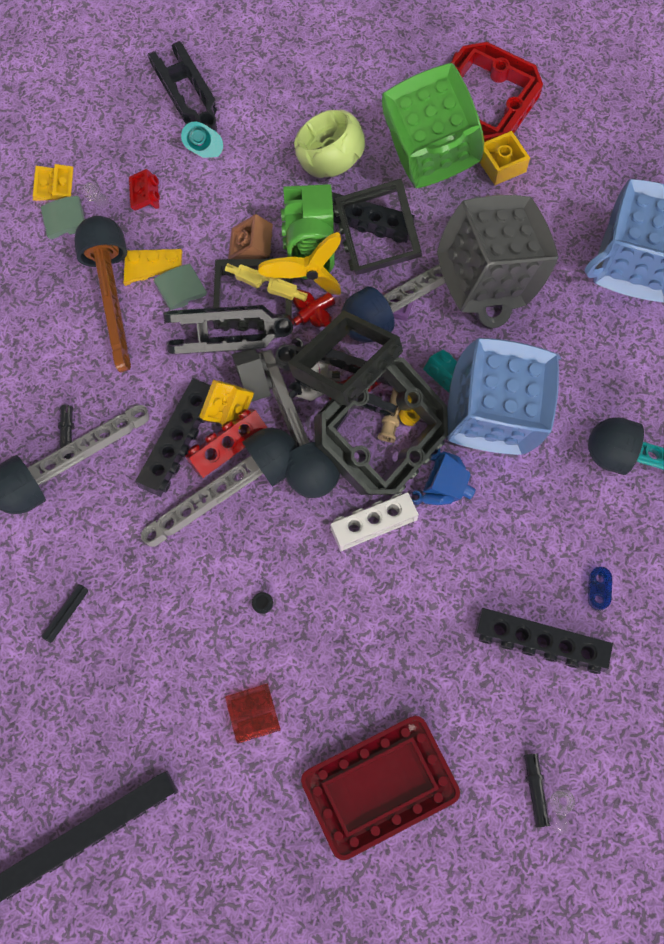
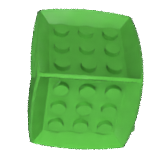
[382,63,484,189]

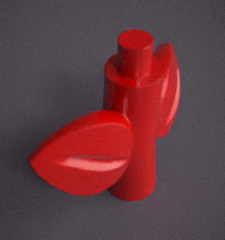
[293,289,336,327]

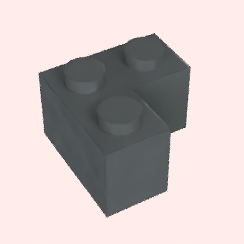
[232,349,273,402]

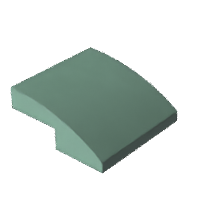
[41,196,85,239]
[153,264,207,310]

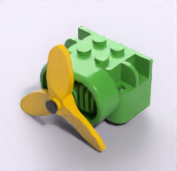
[258,184,341,295]

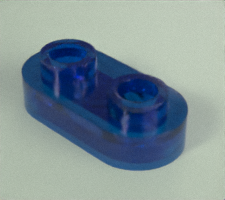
[588,567,612,611]

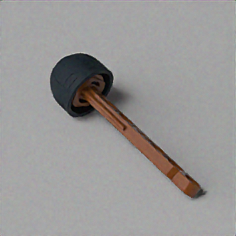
[74,216,131,373]

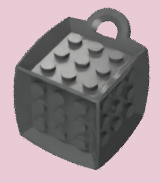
[437,195,559,328]

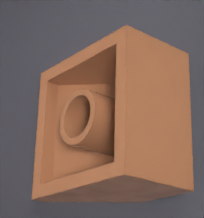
[228,214,273,259]

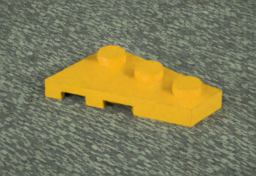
[123,249,183,286]

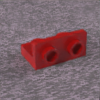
[129,169,160,211]

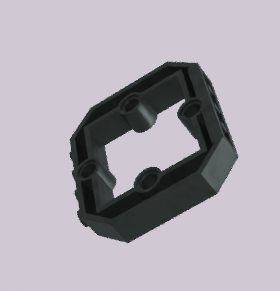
[314,357,448,495]

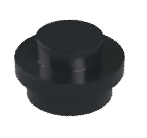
[252,592,273,614]

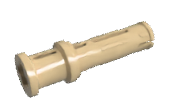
[378,388,400,443]

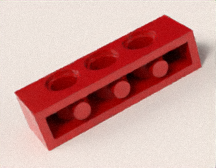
[185,408,267,478]

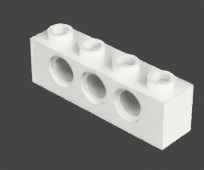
[331,493,419,552]

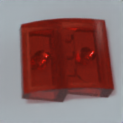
[225,683,281,744]

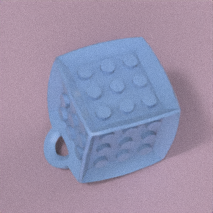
[585,179,664,302]
[446,338,561,455]

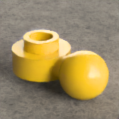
[399,395,420,426]

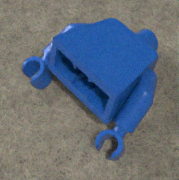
[412,448,476,505]

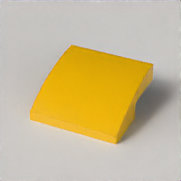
[33,164,73,201]
[199,379,254,429]

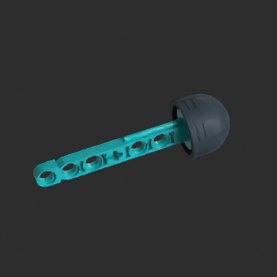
[588,417,664,475]

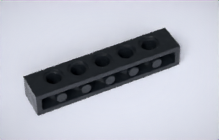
[332,192,415,243]
[135,378,211,497]
[474,608,613,674]

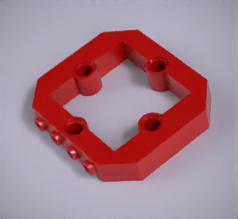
[450,42,543,142]

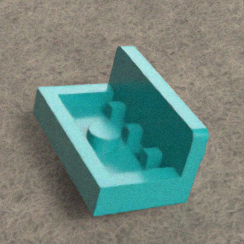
[423,349,457,393]

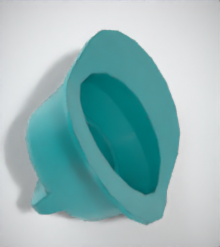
[181,121,224,158]

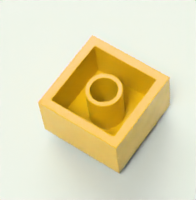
[479,131,530,185]

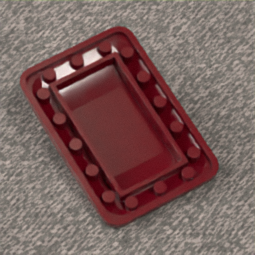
[301,716,460,861]

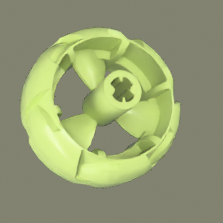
[294,109,365,178]

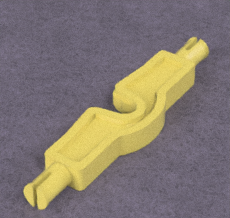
[225,263,308,302]

